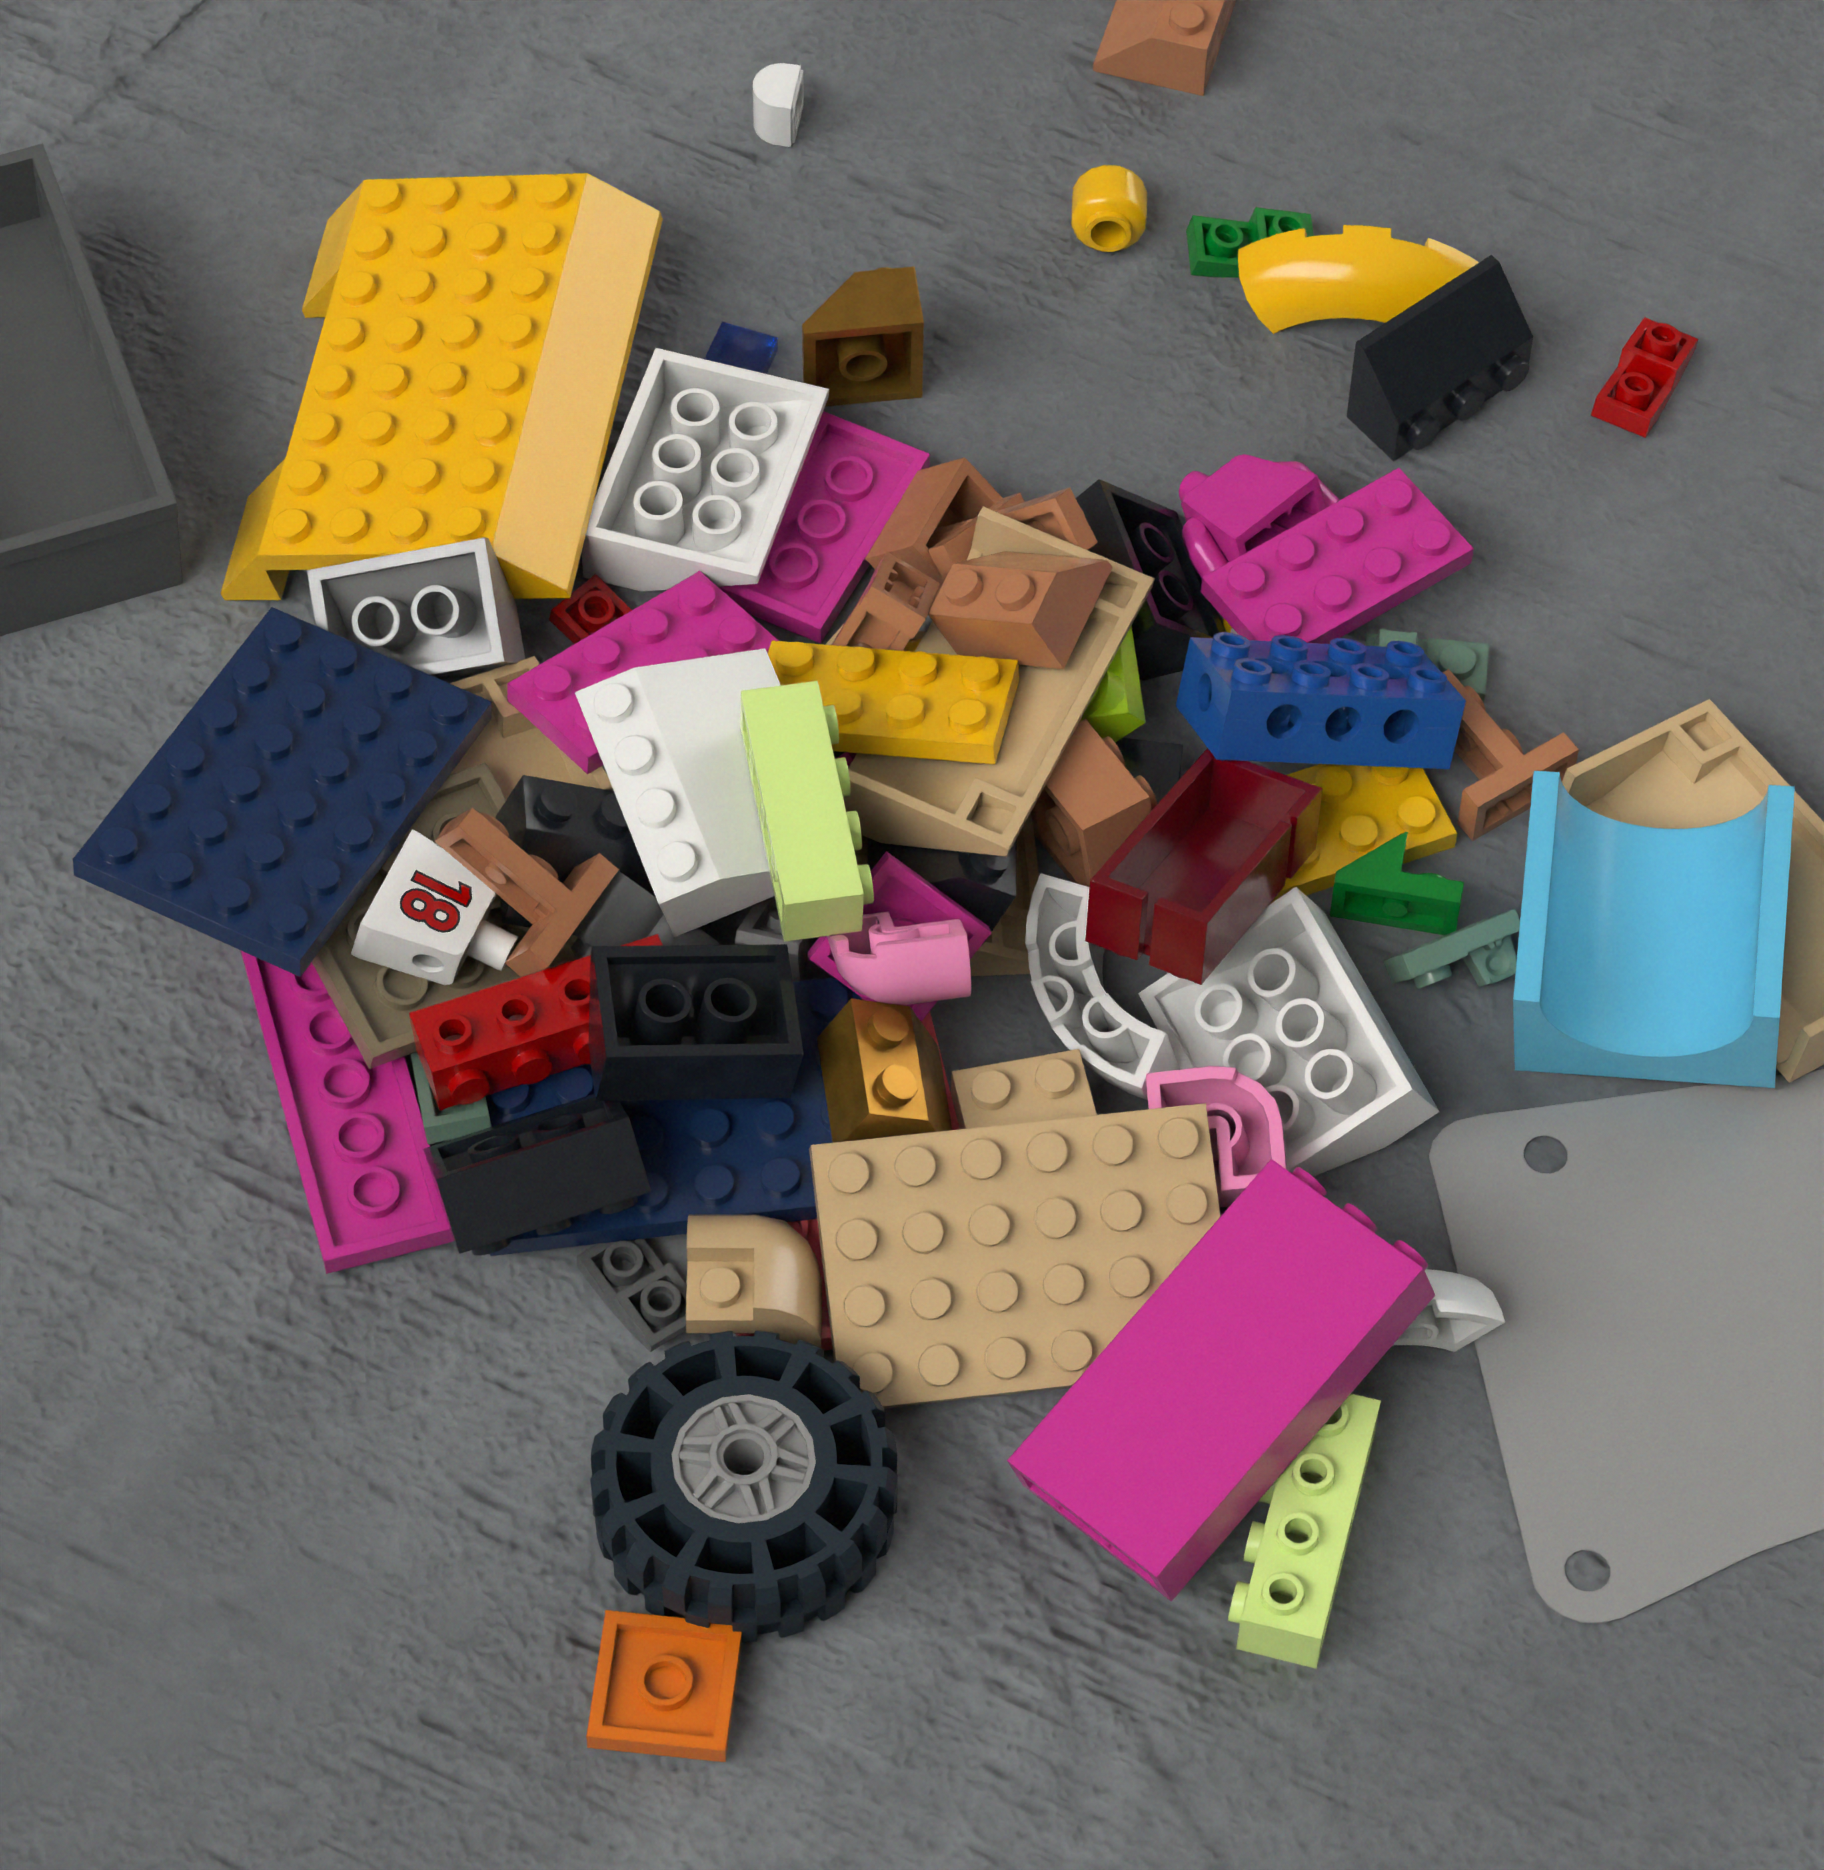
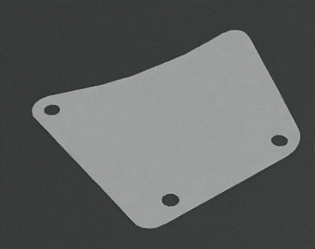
[1429,1069,1824,1623]

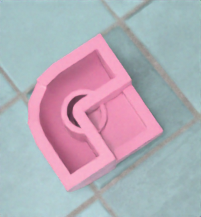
[827,912,971,1005]
[1146,1066,1287,1208]

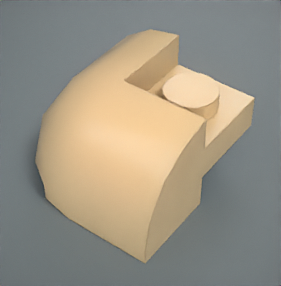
[686,1214,822,1346]

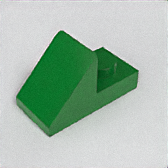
[1330,832,1464,935]

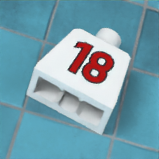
[351,829,518,985]

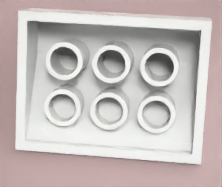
[582,348,829,592]
[575,648,781,937]
[1138,887,1440,1177]

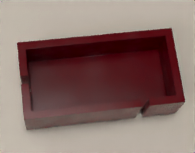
[1085,748,1323,985]

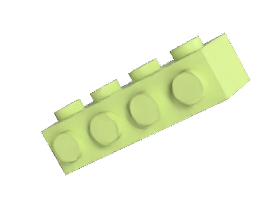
[740,681,874,942]
[1228,1394,1381,1669]

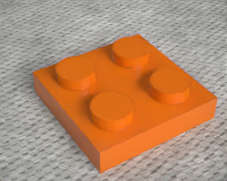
[586,1610,742,1762]

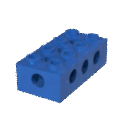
[1176,632,1466,769]

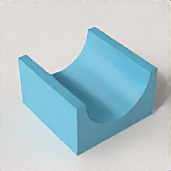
[1513,771,1795,1088]

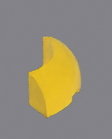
[1238,225,1479,334]

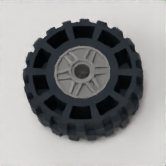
[590,1331,898,1642]

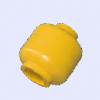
[1071,165,1147,252]

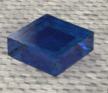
[704,321,778,374]

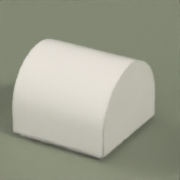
[753,63,804,147]

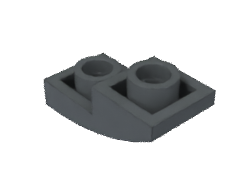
[577,1239,687,1352]

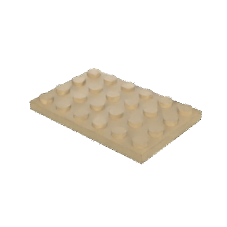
[809,1103,1220,1409]

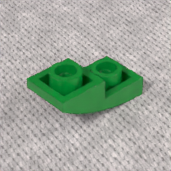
[1186,207,1314,278]

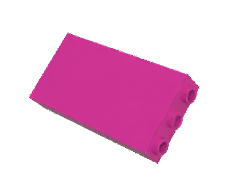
[1007,1159,1435,1602]

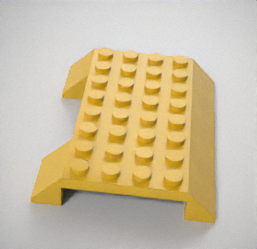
[220,173,663,600]

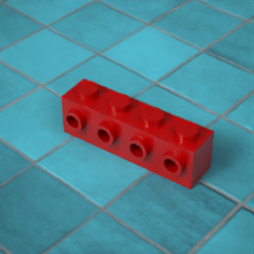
[409,934,663,1111]

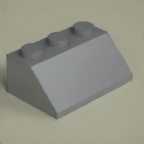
[307,537,525,680]

